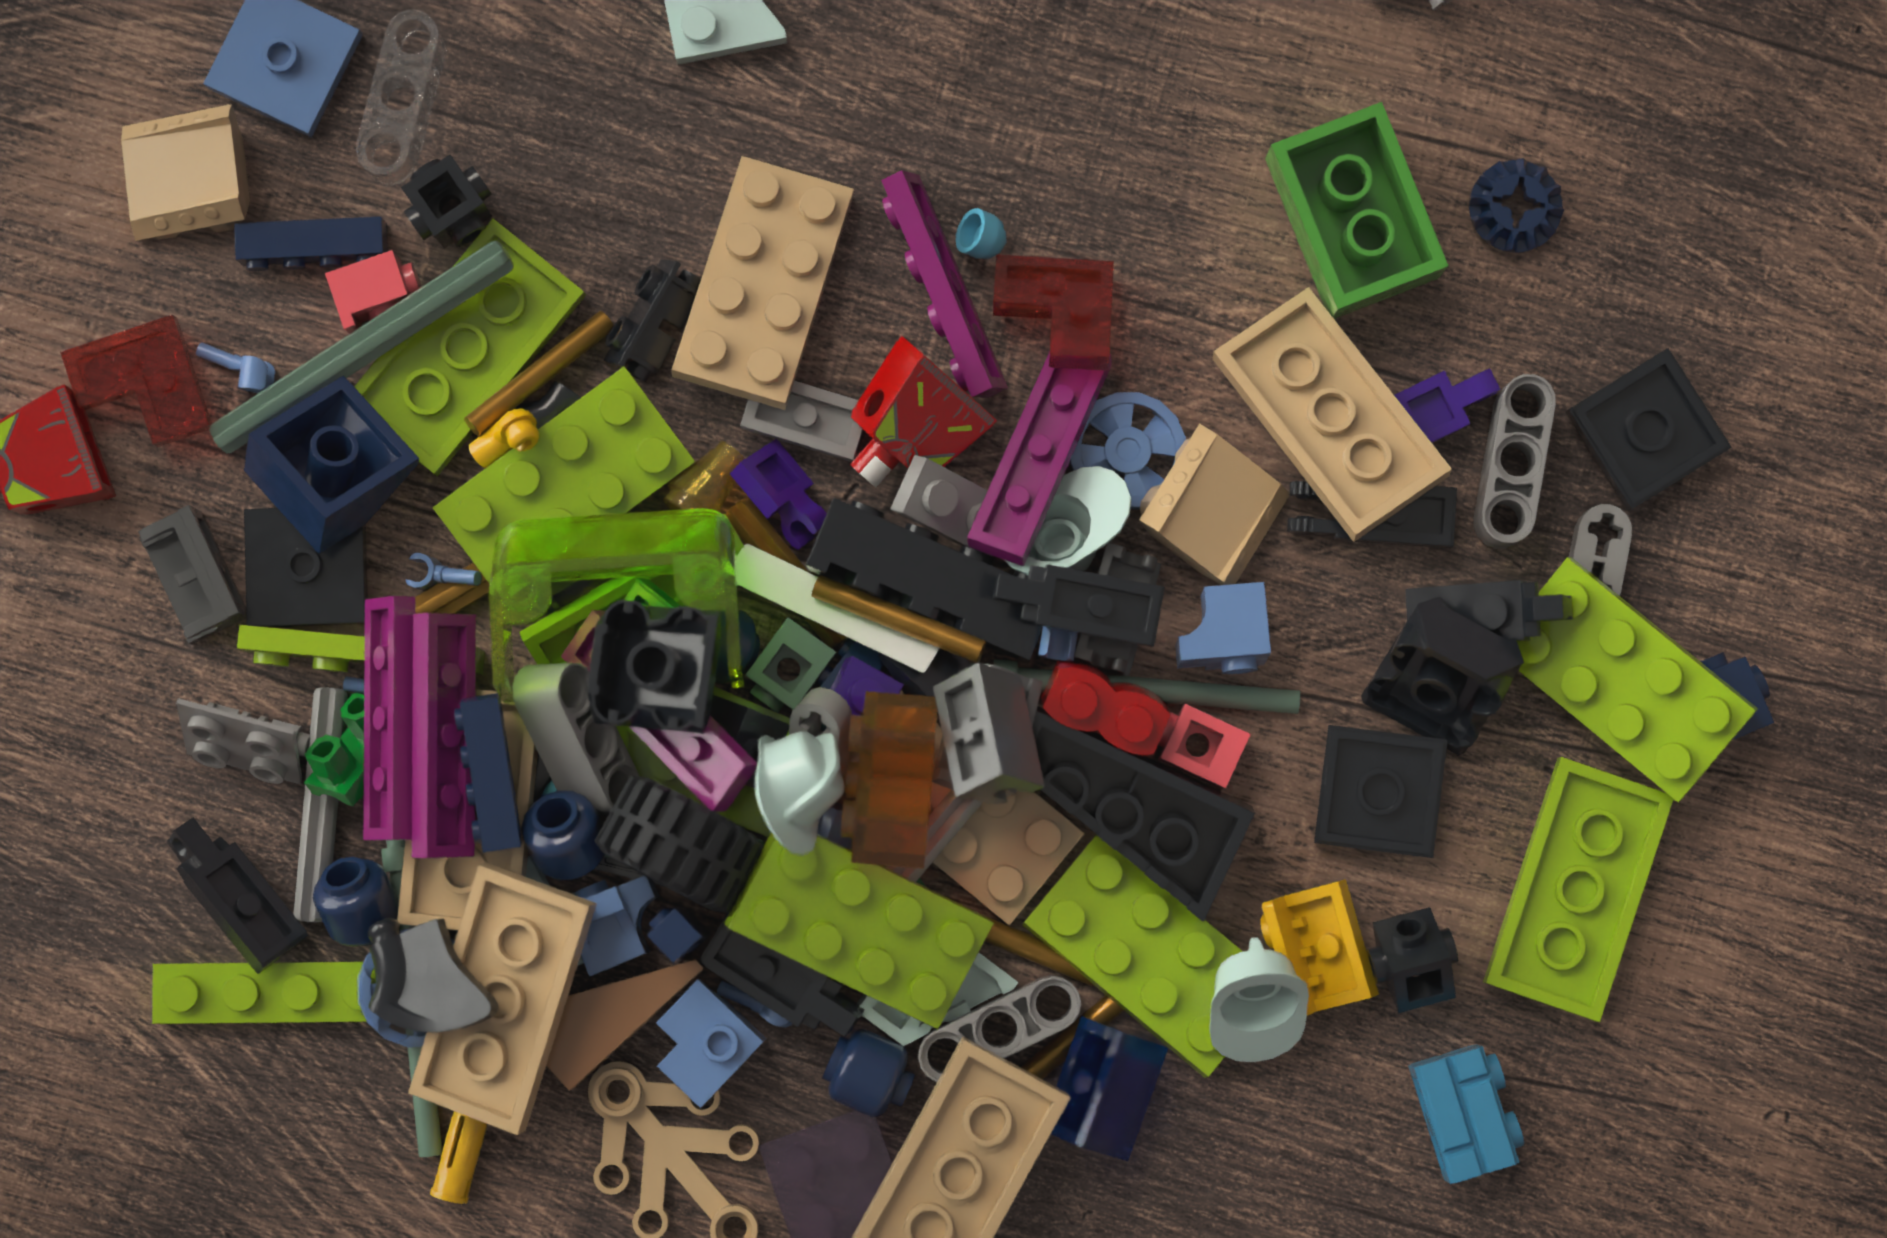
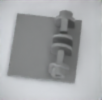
[176,698,310,784]

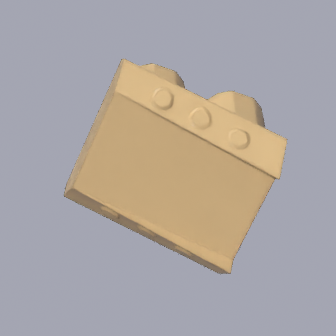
[121,104,250,241]
[1139,423,1289,585]

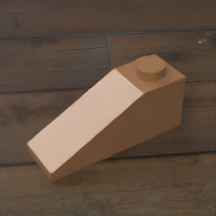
[546,958,706,1091]

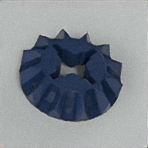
[1469,158,1564,253]

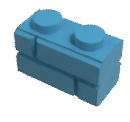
[1408,1044,1524,1184]

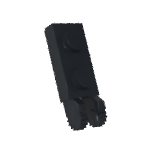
[1287,481,1457,549]

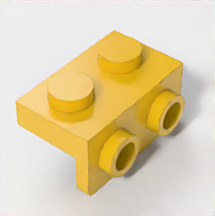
[1261,879,1379,1016]

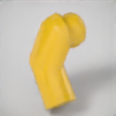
[469,409,539,468]

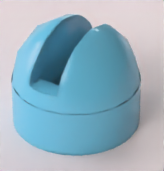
[956,208,1007,259]

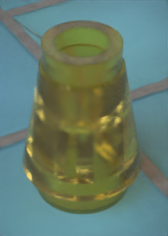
[663,441,745,529]

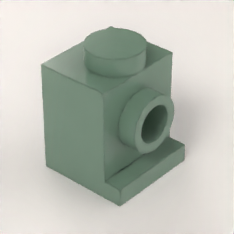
[746,617,837,713]

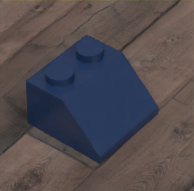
[244,375,419,554]

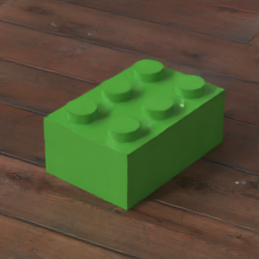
[1265,102,1448,319]

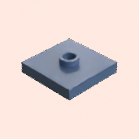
[203,0,363,138]

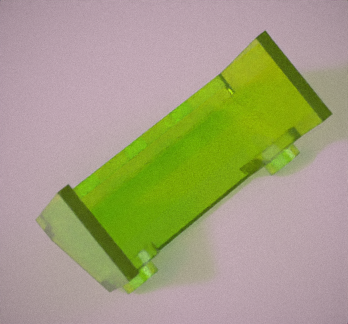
[489,508,744,703]

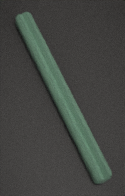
[209,241,514,453]

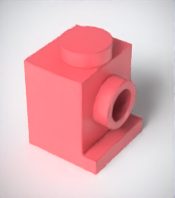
[325,250,422,334]
[1158,704,1251,790]

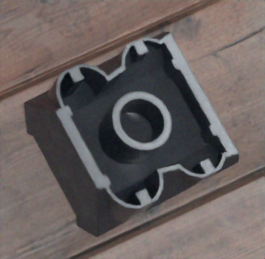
[1361,597,1524,756]
[587,600,722,734]

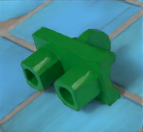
[304,693,364,806]

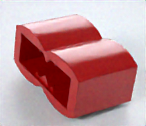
[1041,659,1171,755]

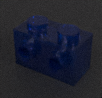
[1051,1016,1169,1161]

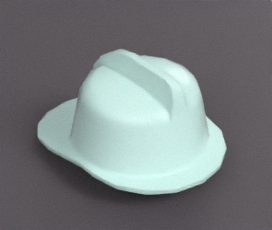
[1005,466,1131,575]
[755,731,844,856]
[1209,937,1309,1062]

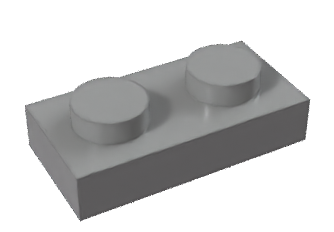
[740,381,864,462]
[890,455,992,557]

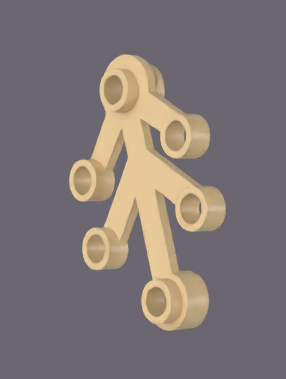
[588,1061,760,1238]

